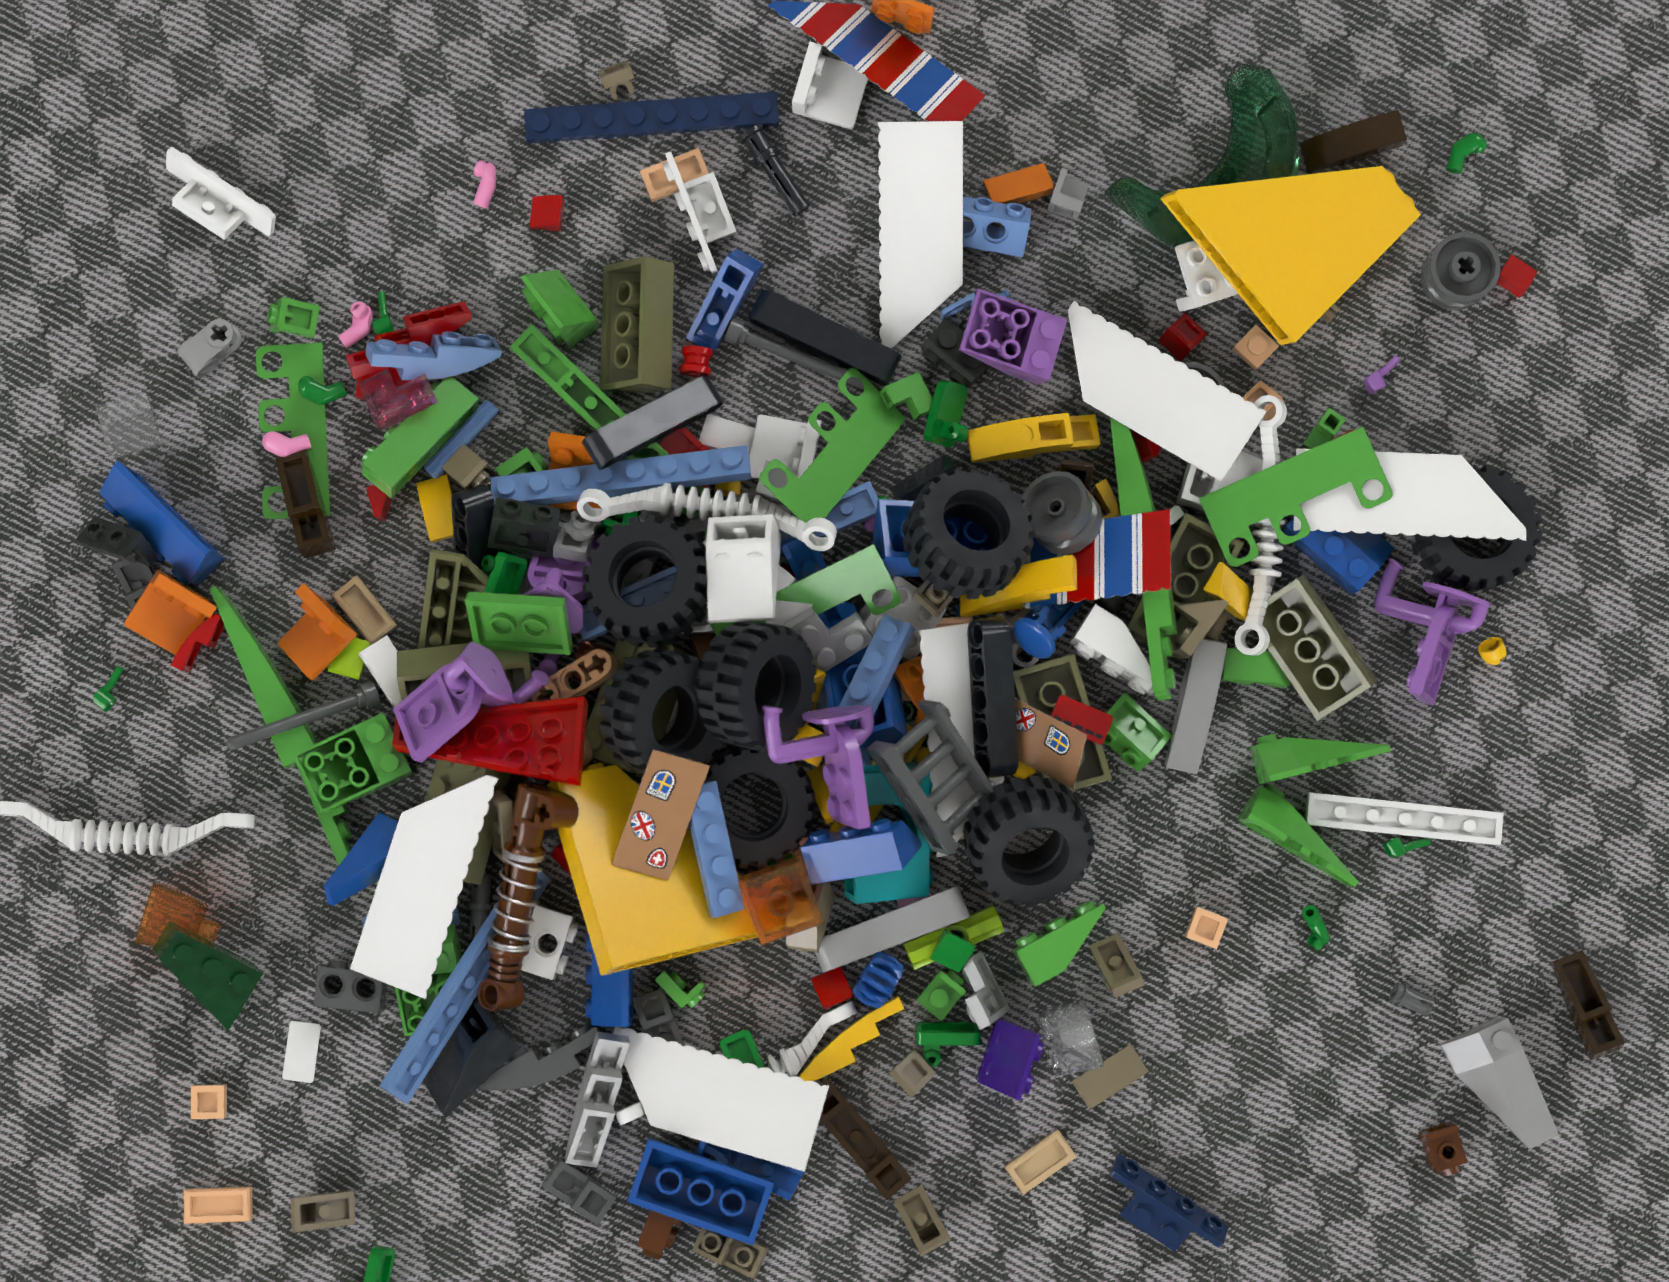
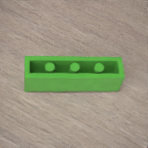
[362,376,479,499]

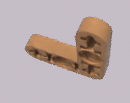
[532,649,618,768]

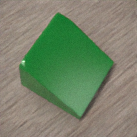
[929,929,976,973]

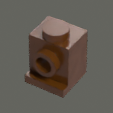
[1418,1122,1468,1176]
[637,1210,682,1260]

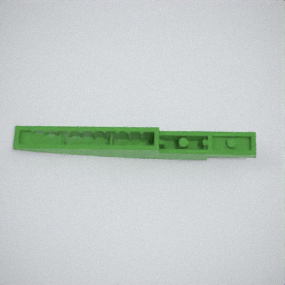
[510,324,714,536]
[1110,417,1178,701]
[209,586,352,866]

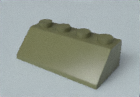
[600,256,674,393]
[1257,574,1378,721]
[397,643,533,708]

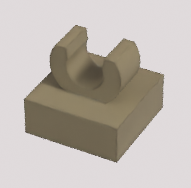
[598,60,635,100]
[889,1049,937,1097]

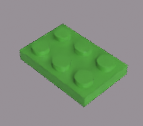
[465,592,573,655]

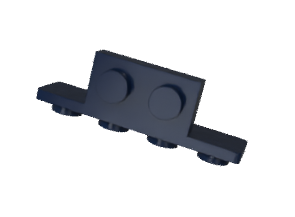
[1110,1154,1228,1252]

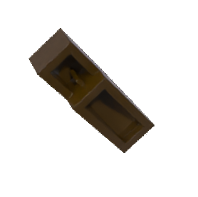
[1299,110,1407,174]
[275,450,336,558]
[1551,950,1625,1060]

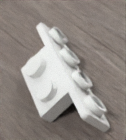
[166,147,276,240]
[662,151,737,276]

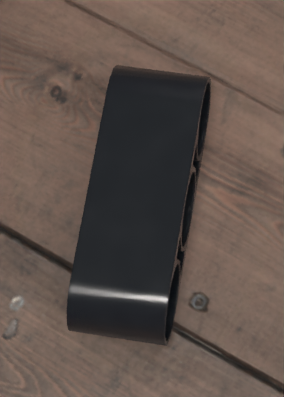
[451,485,497,573]

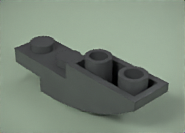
[478,1024,602,1090]

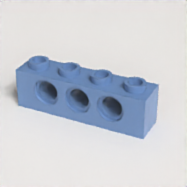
[963,196,1032,257]

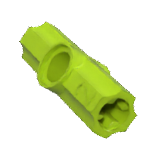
[903,905,1004,970]

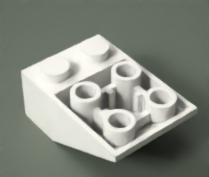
[1176,451,1264,529]
[706,514,781,623]
[1069,604,1153,695]

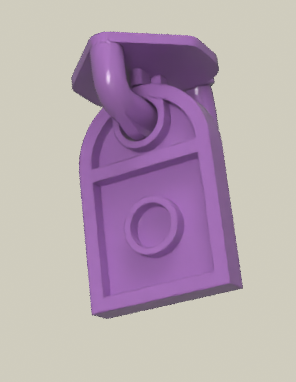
[523,534,601,676]
[1374,557,1490,706]
[393,642,549,763]
[762,705,874,829]

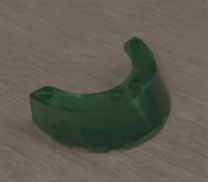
[1105,63,1301,249]

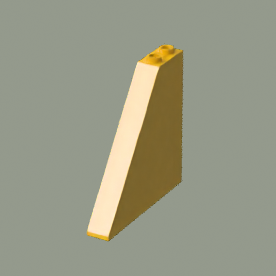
[1160,166,1421,345]
[547,763,787,976]

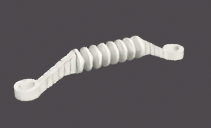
[1234,395,1287,656]
[577,483,837,551]
[0,801,255,856]
[615,1000,857,1126]

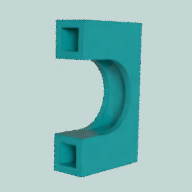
[844,762,933,904]

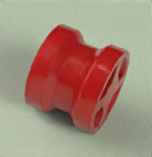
[679,345,713,377]

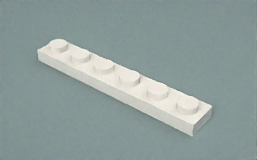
[1305,792,1504,845]

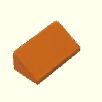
[983,163,1054,204]

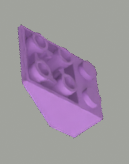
[959,288,1067,385]

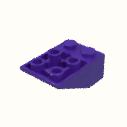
[976,1019,1044,1100]

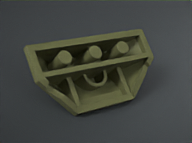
[418,549,489,649]

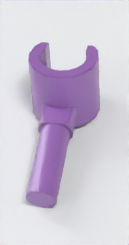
[1363,356,1401,395]

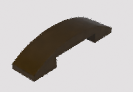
[819,1078,912,1200]

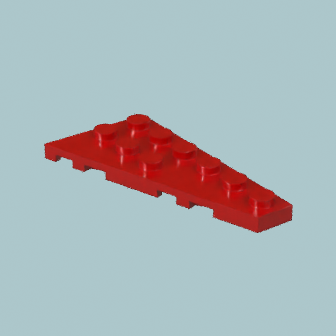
[392,696,588,786]

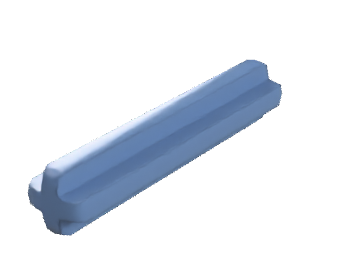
[424,400,498,479]

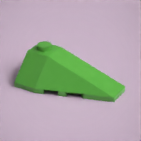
[1250,733,1391,784]
[1237,784,1358,887]

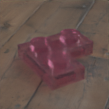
[359,369,438,431]

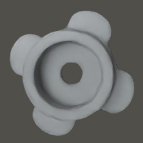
[563,511,601,541]

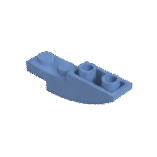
[365,332,502,380]

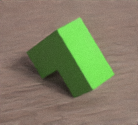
[879,372,933,420]
[1300,408,1346,449]

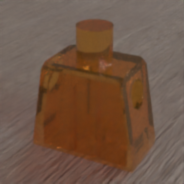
[134,883,220,946]

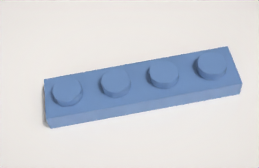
[839,615,915,730]
[689,780,745,918]

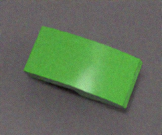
[1221,648,1290,689]

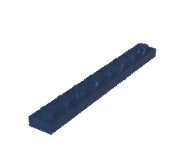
[524,92,779,144]

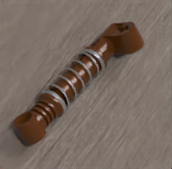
[478,782,579,1012]

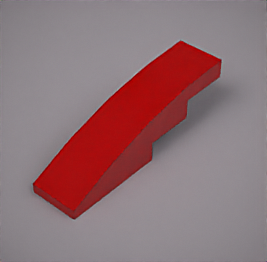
[345,301,472,379]

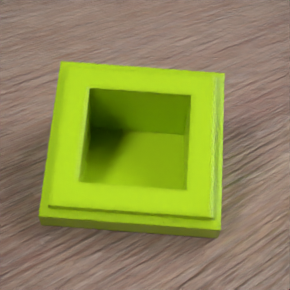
[328,638,371,680]

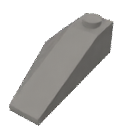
[1440,1016,1559,1149]

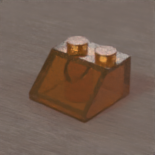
[738,855,824,946]

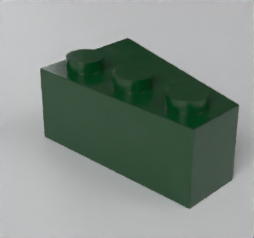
[153,921,263,1031]

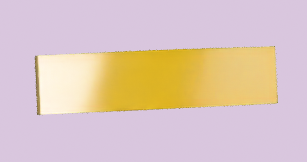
[960,555,1077,617]
[798,996,904,1082]

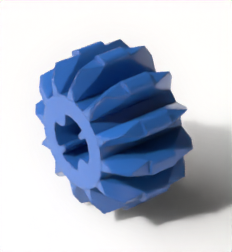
[853,952,904,1009]

